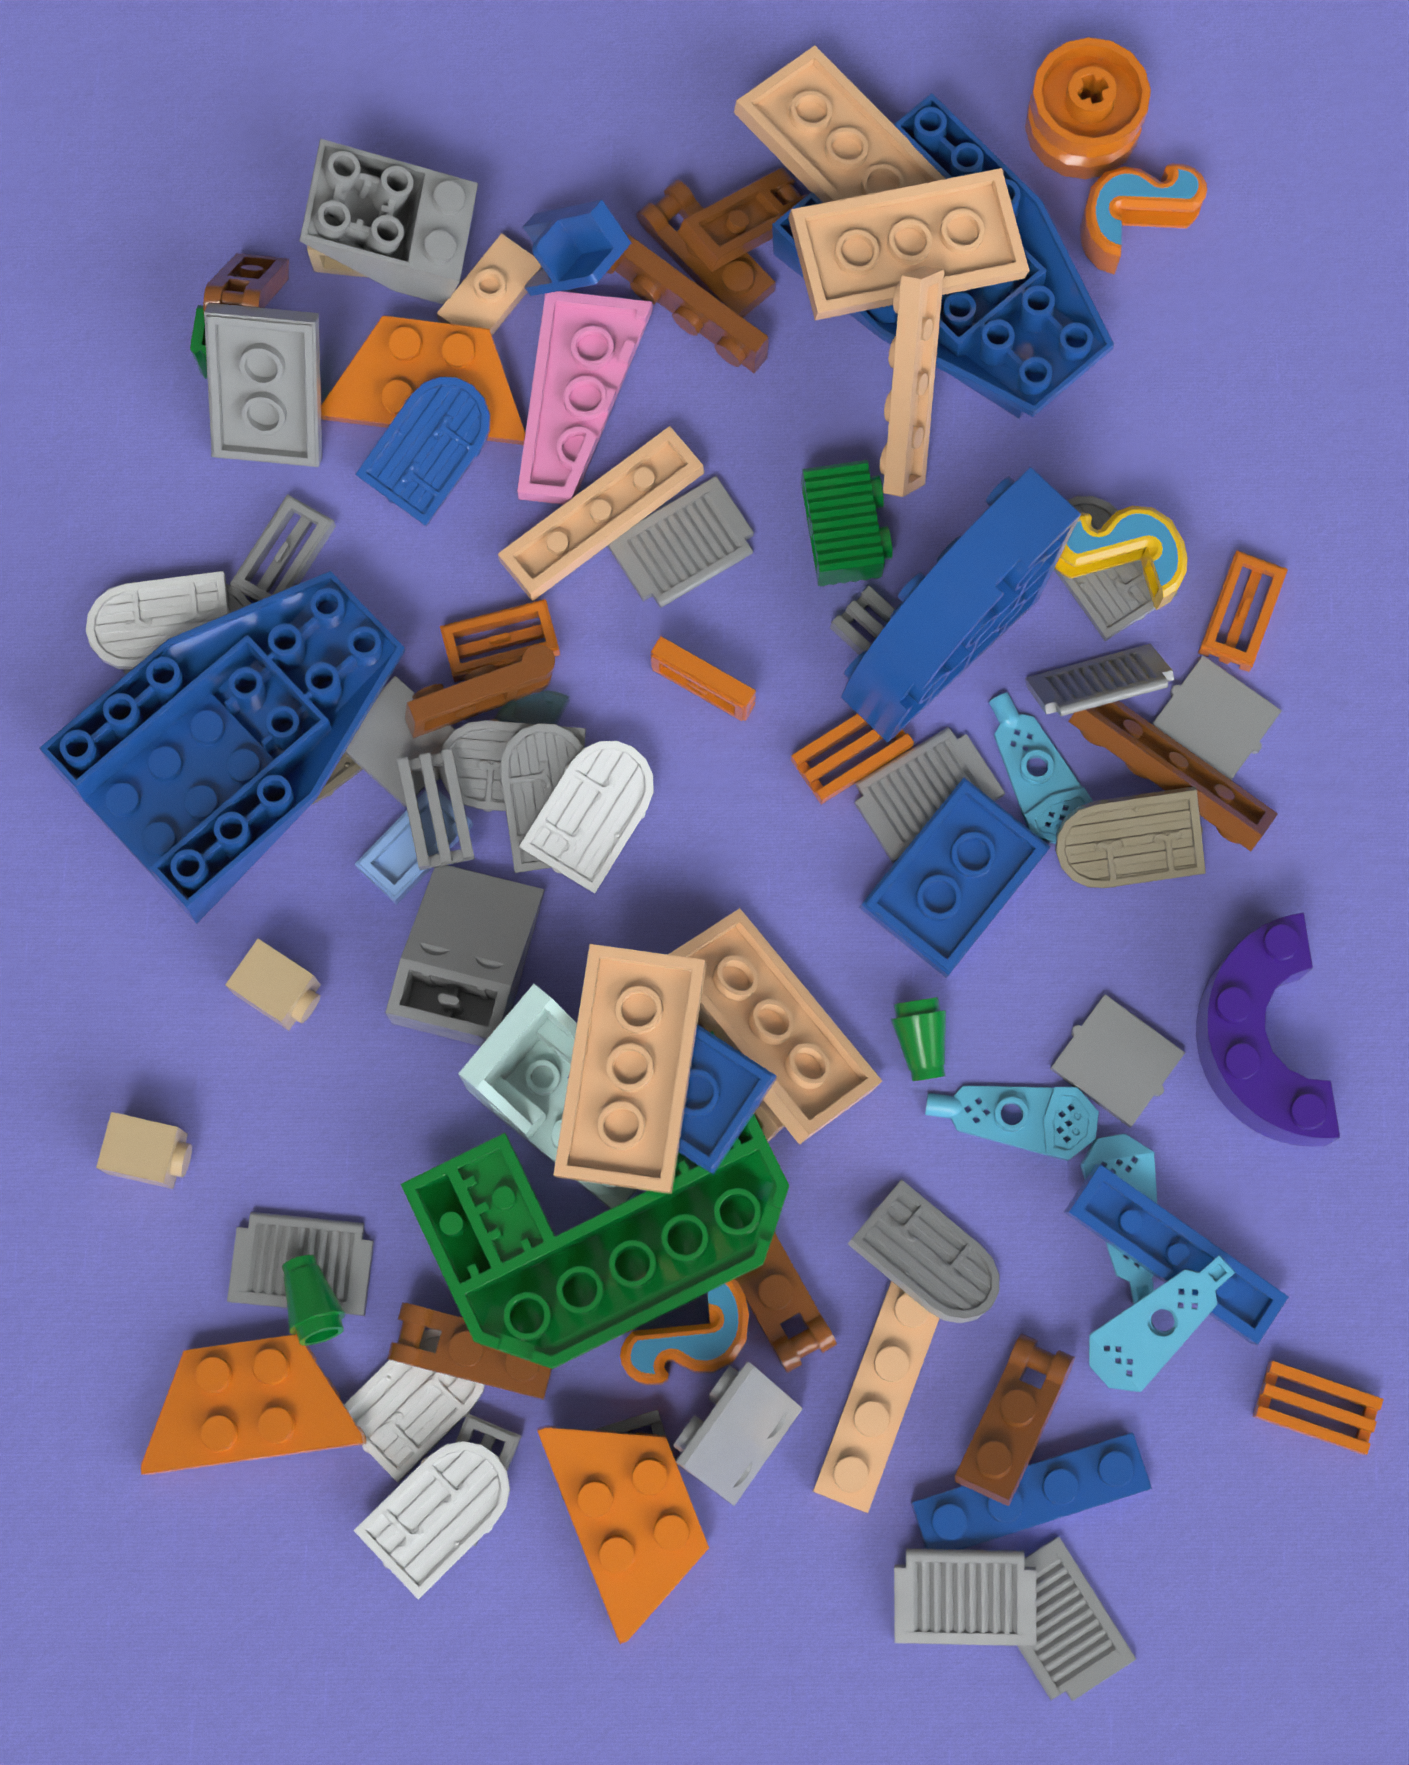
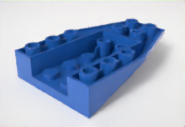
[772,93,1114,417]
[39,571,405,924]

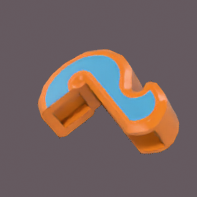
[1080,163,1207,275]
[620,1279,749,1386]

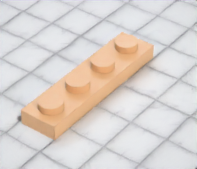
[880,266,944,497]
[498,426,704,601]
[813,1281,939,1513]

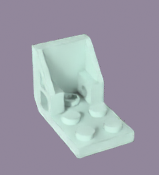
[458,984,637,1209]

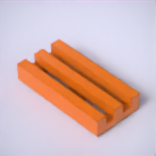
[1198,550,1288,672]
[440,599,560,682]
[651,636,756,721]
[791,714,914,805]
[1252,1361,1384,1455]

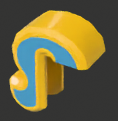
[1055,506,1188,610]

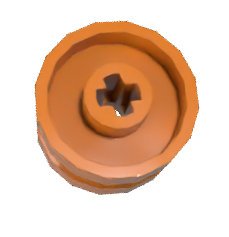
[1025,37,1151,180]

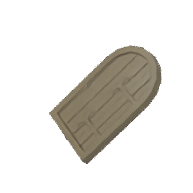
[1055,786,1206,888]

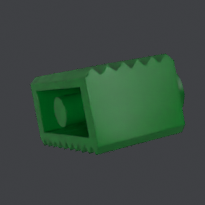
[801,460,893,587]

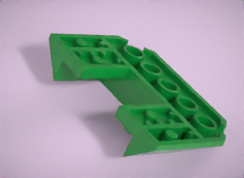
[401,1031,790,1369]

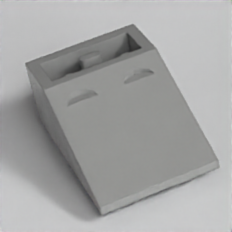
[299,139,478,305]
[385,865,544,1046]
[674,1361,803,1506]

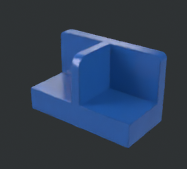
[523,199,631,296]

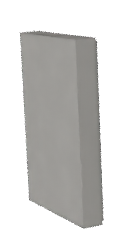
[204,303,322,467]

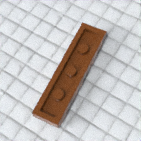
[606,230,769,374]
[1068,701,1278,851]

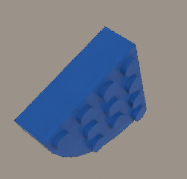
[841,467,1081,742]

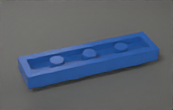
[1064,1164,1289,1345]
[911,1432,1152,1549]

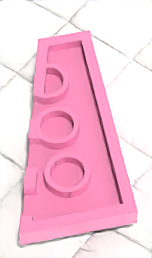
[517,291,653,505]

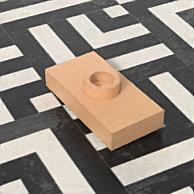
[437,233,542,335]

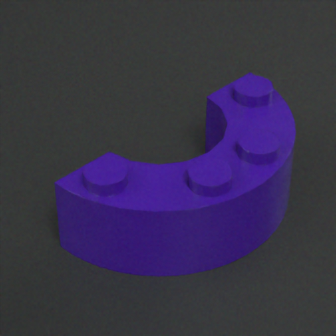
[1196,912,1340,1147]

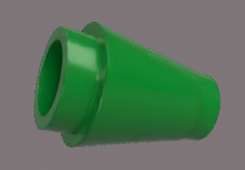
[890,997,946,1081]
[282,1254,346,1346]

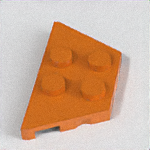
[321,316,525,445]
[141,1334,367,1475]
[537,1425,709,1644]

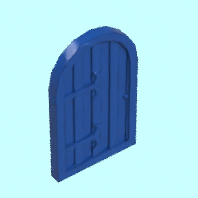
[355,377,491,526]

